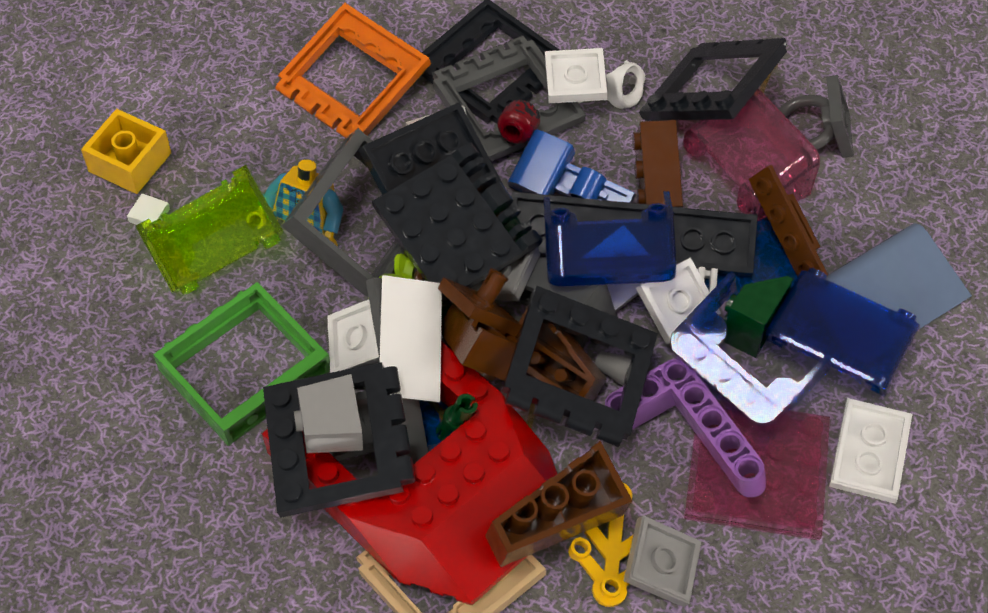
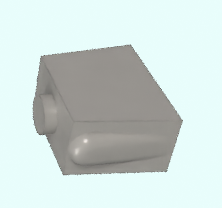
[294,374,363,453]

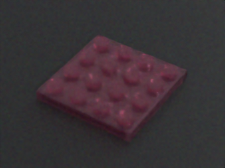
[684,400,830,540]

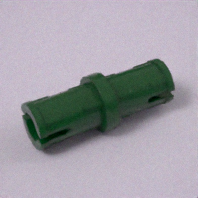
[435,394,478,441]

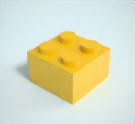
[81,108,171,194]

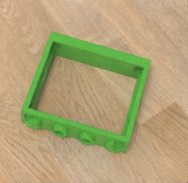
[153,282,330,446]

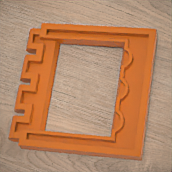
[276,2,431,138]

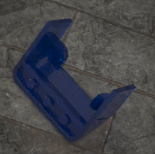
[544,191,676,286]
[670,271,832,426]

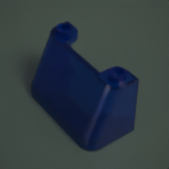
[765,268,920,397]

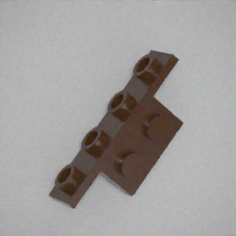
[748,165,828,288]

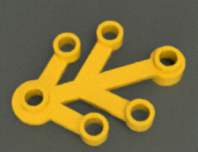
[568,483,633,607]

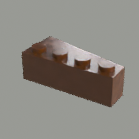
[485,440,632,567]

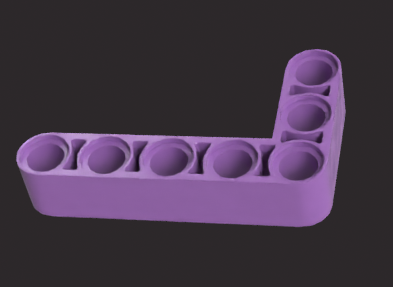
[605,358,766,497]

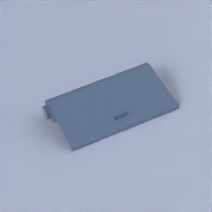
[796,223,972,369]

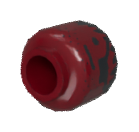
[497,99,541,144]

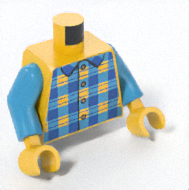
[247,160,344,247]

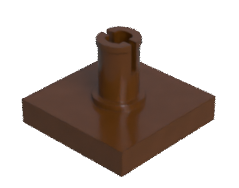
[438,268,522,337]

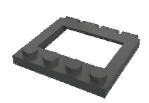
[432,36,586,162]

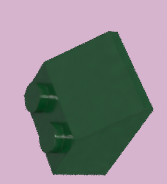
[720,276,793,358]

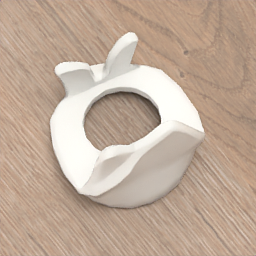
[606,60,645,109]

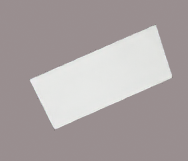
[379,275,442,402]

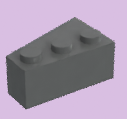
[517,257,617,345]

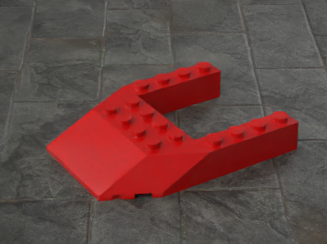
[261,341,558,605]

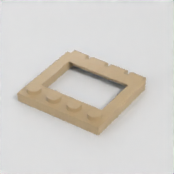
[356,550,546,613]

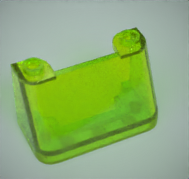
[135,165,284,295]

